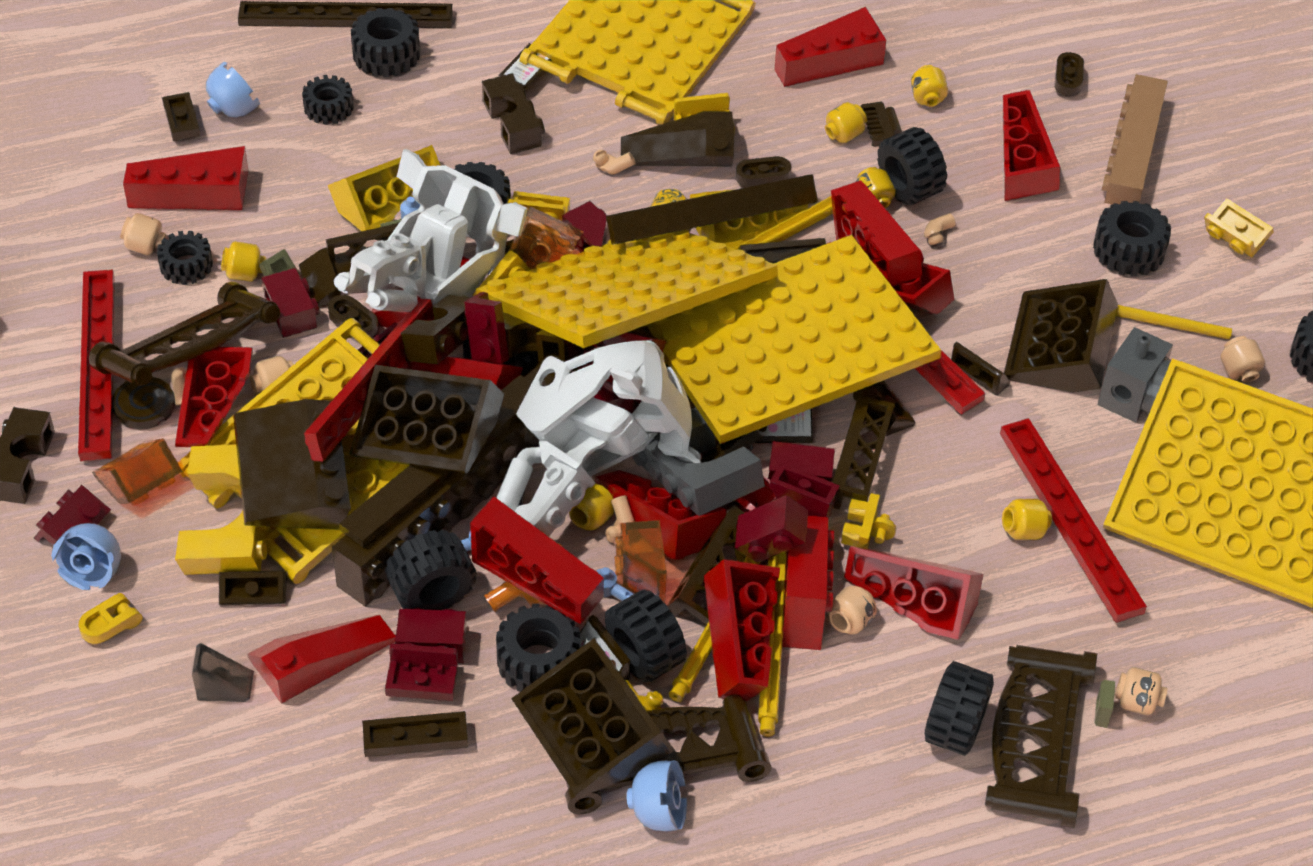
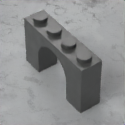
[632,408,765,516]

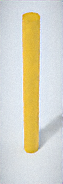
[1116,305,1232,340]

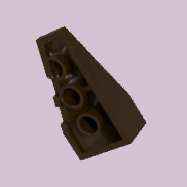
[621,111,734,167]

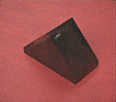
[192,643,254,702]

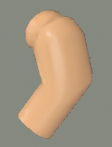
[593,150,636,175]
[924,213,956,246]
[171,367,187,407]
[605,495,634,544]

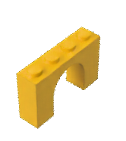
[175,444,270,575]

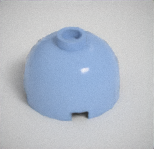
[206,62,260,118]
[51,523,121,590]
[627,760,687,832]

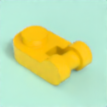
[78,593,143,644]

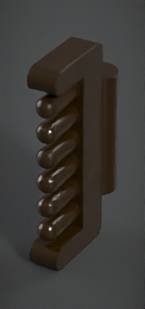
[861,101,902,147]

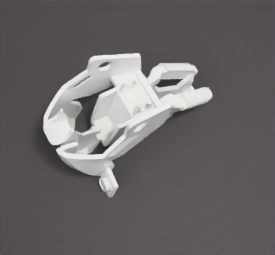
[334,149,528,312]
[497,340,702,537]

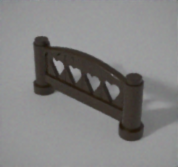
[89,282,280,386]
[985,645,1098,828]
[565,694,772,814]

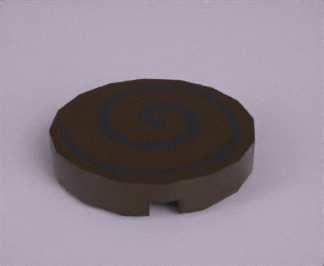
[112,377,175,429]

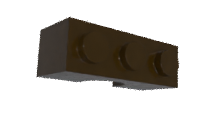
[482,73,545,154]
[401,295,471,365]
[503,313,584,363]
[0,407,55,504]

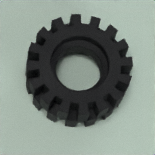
[302,75,354,125]
[157,231,213,285]

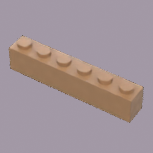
[1102,74,1168,204]

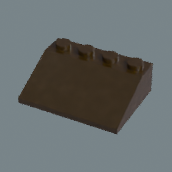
[1004,279,1118,393]
[349,365,504,474]
[233,399,351,530]
[511,638,675,798]

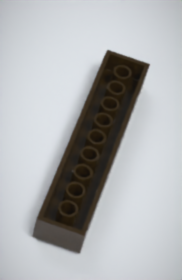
[332,363,572,607]

